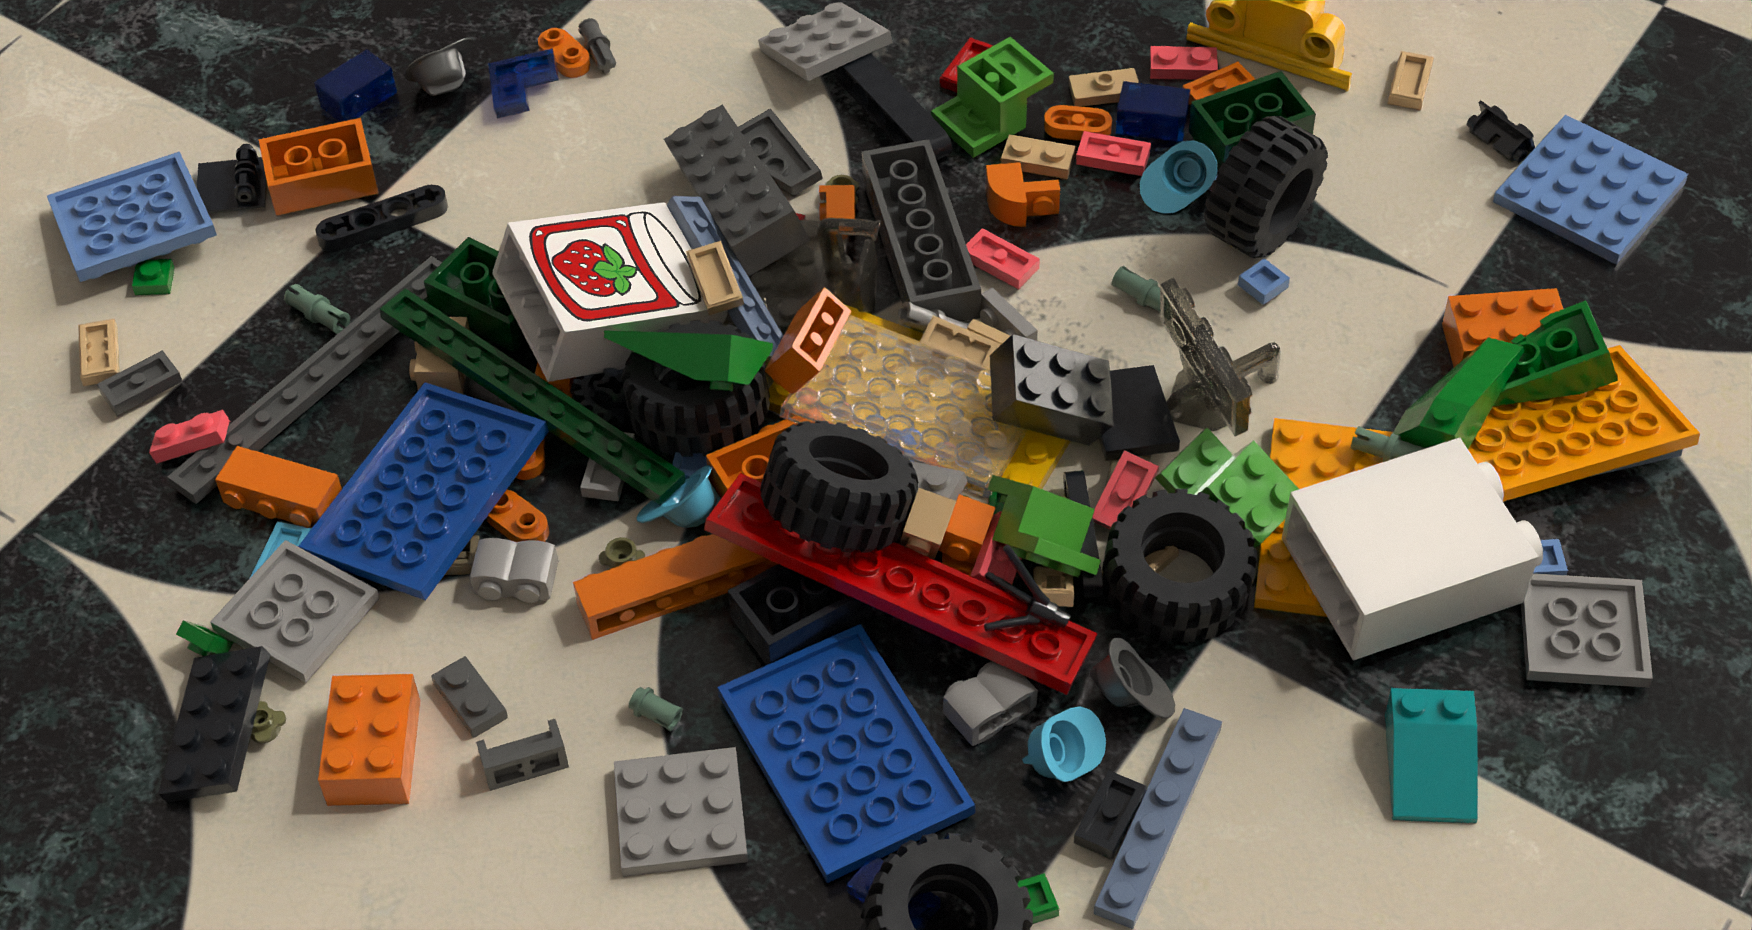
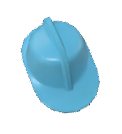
[1140,140,1218,214]
[636,465,721,528]
[1022,706,1106,782]

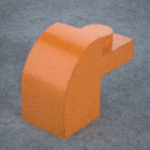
[986,163,1060,227]

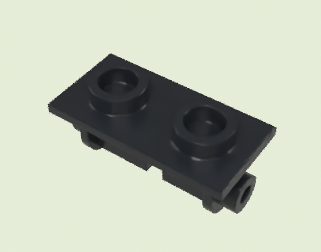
[1466,100,1535,163]

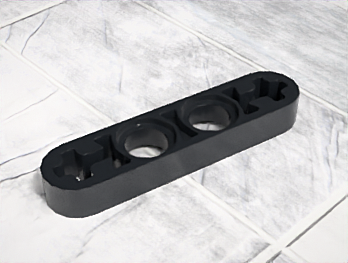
[315,184,448,252]
[1063,470,1103,598]

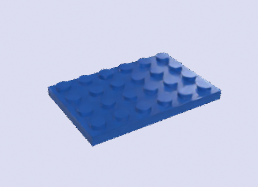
[298,382,549,601]
[717,624,975,883]

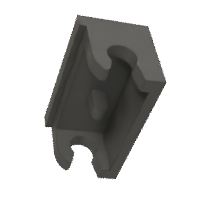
[476,719,569,791]

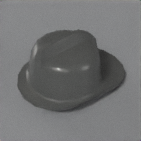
[404,38,474,96]
[1090,638,1175,719]

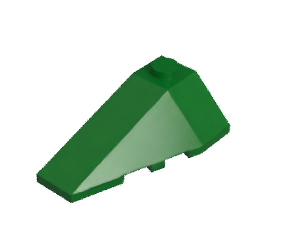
[1493,301,1618,406]
[604,330,773,391]
[1392,337,1524,449]

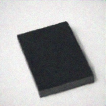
[1099,365,1180,461]

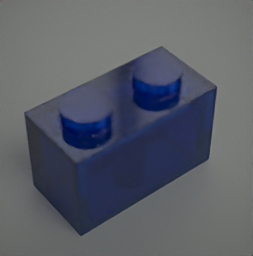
[314,49,397,122]
[1116,81,1191,142]

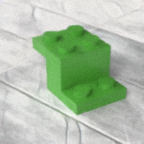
[931,37,1054,158]
[1155,427,1299,548]
[988,475,1101,578]

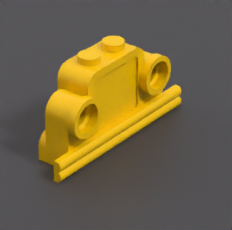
[1186,0,1352,91]

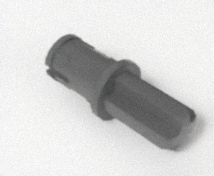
[578,18,616,73]

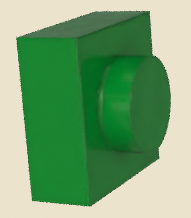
[132,259,175,296]
[176,620,234,656]

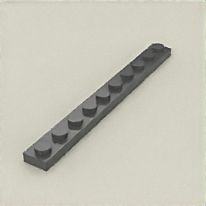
[167,256,442,504]

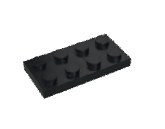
[158,646,270,802]

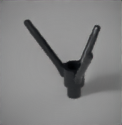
[984,545,1070,631]

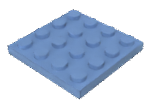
[1493,115,1688,265]
[47,151,217,282]

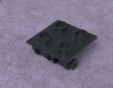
[197,144,266,213]

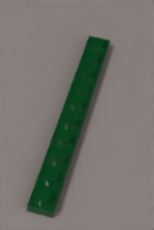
[380,288,685,505]

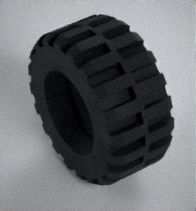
[1204,116,1328,258]
[622,320,770,457]
[760,420,919,553]
[1102,489,1257,643]
[860,833,1033,930]

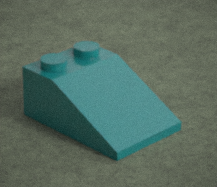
[1385,688,1478,823]

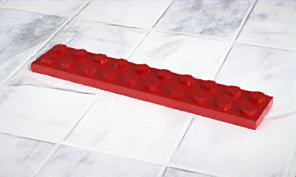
[704,473,1098,695]

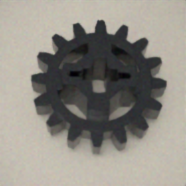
[570,368,633,431]

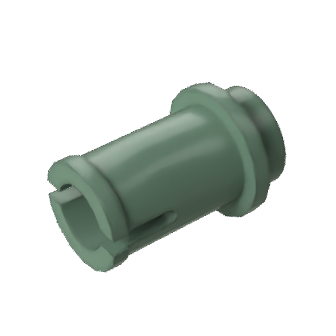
[629,687,683,731]

